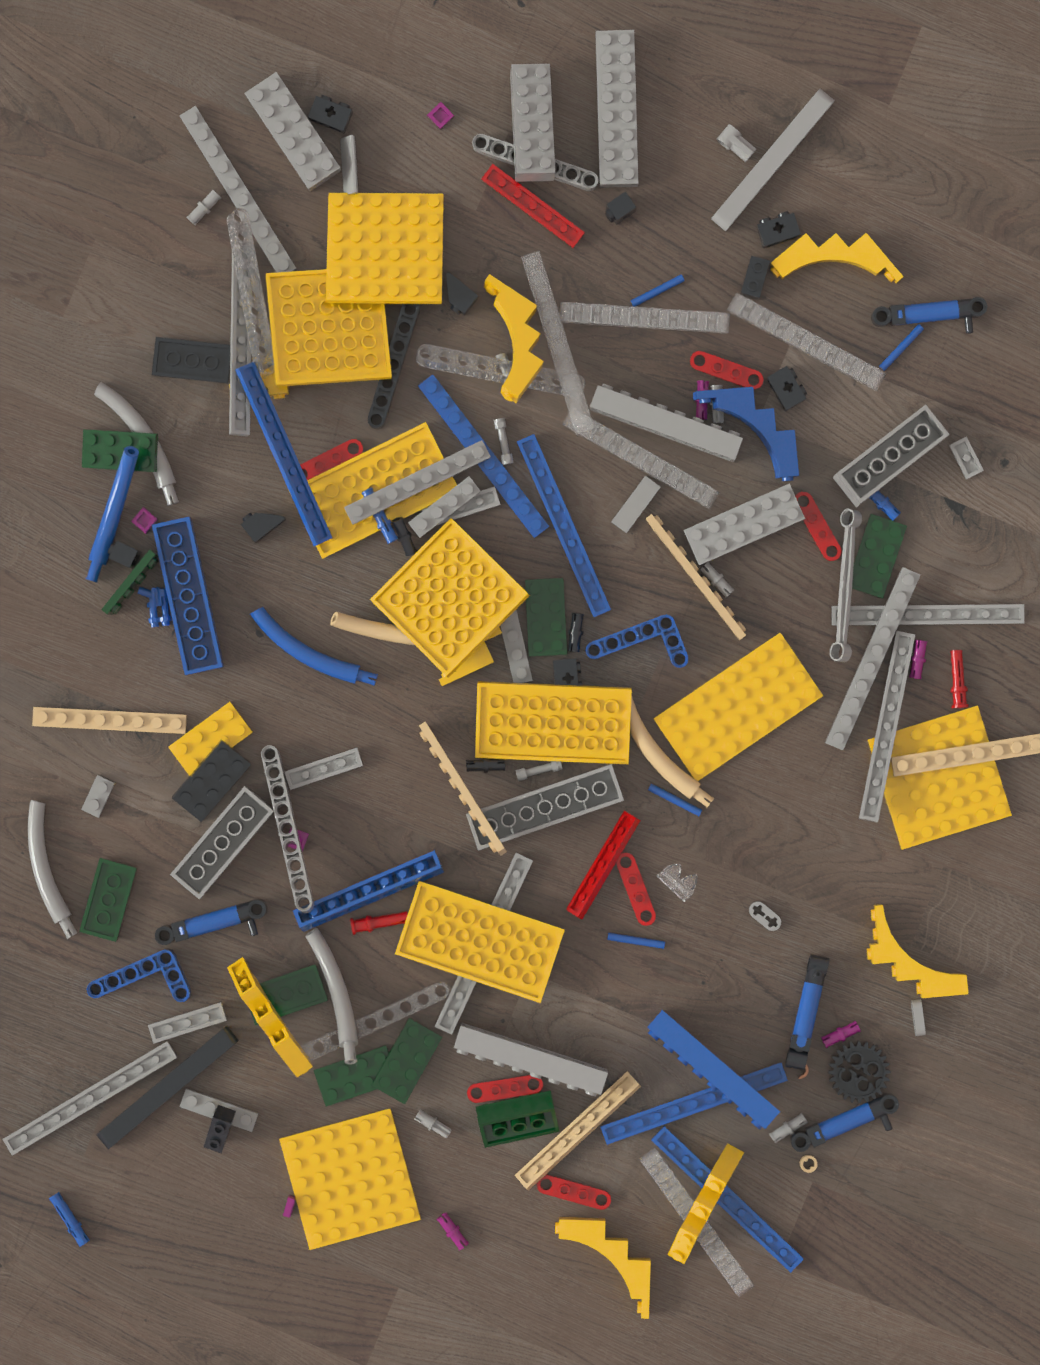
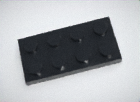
[152,337,230,384]
[172,739,251,822]

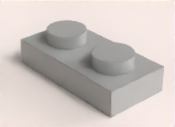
[949,436,984,480]
[81,775,115,818]

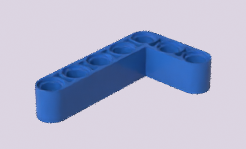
[585,614,688,668]
[87,949,191,1002]

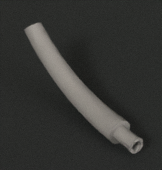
[94,382,179,506]
[28,800,78,939]
[305,927,358,1064]

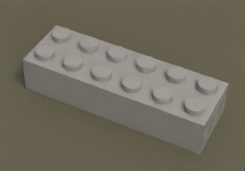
[510,64,555,182]
[245,72,342,192]
[833,405,950,508]
[684,483,805,566]
[170,786,274,899]

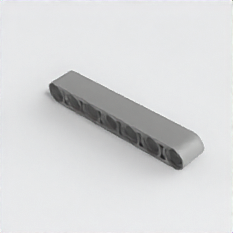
[472,134,598,191]

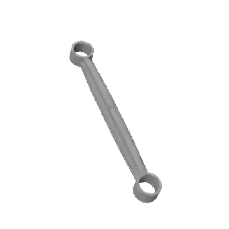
[830,508,862,662]

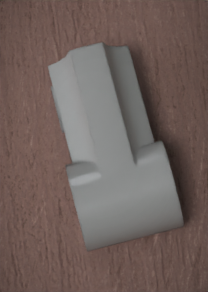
[717,124,756,162]

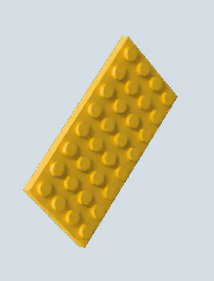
[307,422,457,559]
[653,633,823,781]
[475,681,632,764]
[395,881,565,1003]

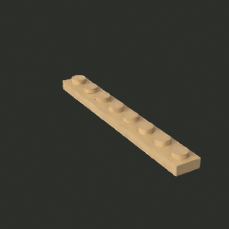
[645,514,746,640]
[32,707,187,734]
[419,722,507,856]
[891,734,1040,777]
[515,1071,641,1191]

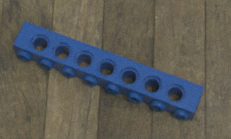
[293,850,444,932]

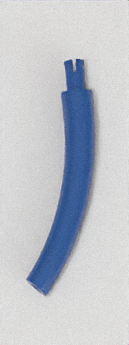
[86,446,139,582]
[250,607,378,686]

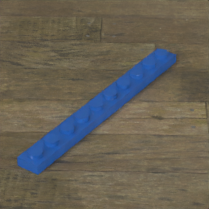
[235,362,332,546]
[418,375,549,538]
[517,434,611,617]
[600,1063,788,1145]
[651,1126,804,1273]

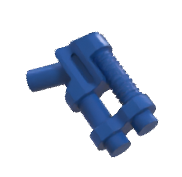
[137,587,172,627]

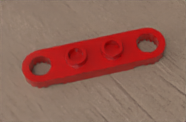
[690,351,763,390]
[300,439,363,480]
[795,492,841,561]
[616,853,656,926]
[467,1075,543,1103]
[536,1174,611,1210]

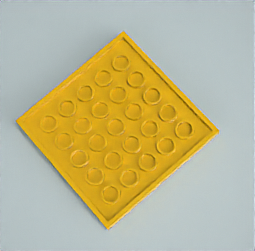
[326,193,444,304]
[265,269,392,387]
[370,518,530,678]
[867,706,1012,850]
[279,1108,421,1250]

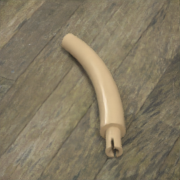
[330,612,416,646]
[630,694,714,808]

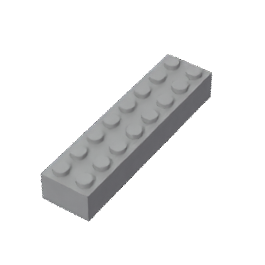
[595,30,638,188]
[589,384,743,462]
[466,764,624,851]
[454,1023,608,1097]

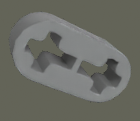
[749,901,781,931]
[911,999,926,1036]

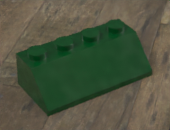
[476,1090,560,1148]

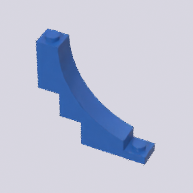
[693,387,799,482]

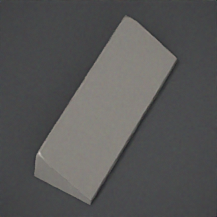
[340,135,359,194]

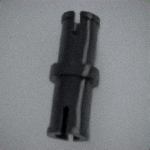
[392,517,417,556]
[568,613,584,652]
[466,758,505,773]

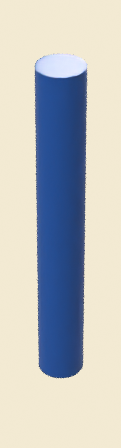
[630,274,685,307]
[879,324,924,371]
[648,783,702,816]
[607,932,665,949]

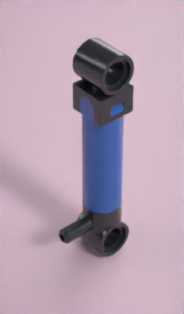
[871,297,987,334]
[155,899,268,945]
[785,954,830,1071]
[790,1093,899,1152]

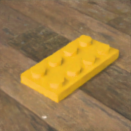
[169,702,253,776]

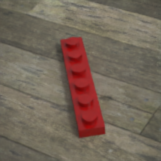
[481,164,585,248]
[566,811,641,919]

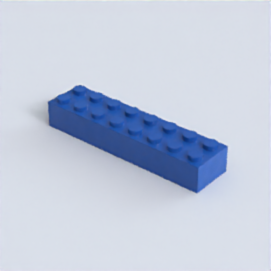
[152,517,224,675]
[647,1010,780,1130]

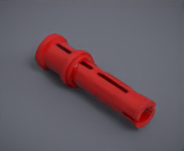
[950,650,969,709]
[350,911,408,935]

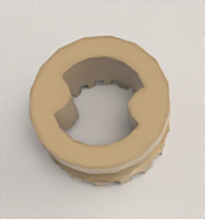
[799,1155,817,1173]

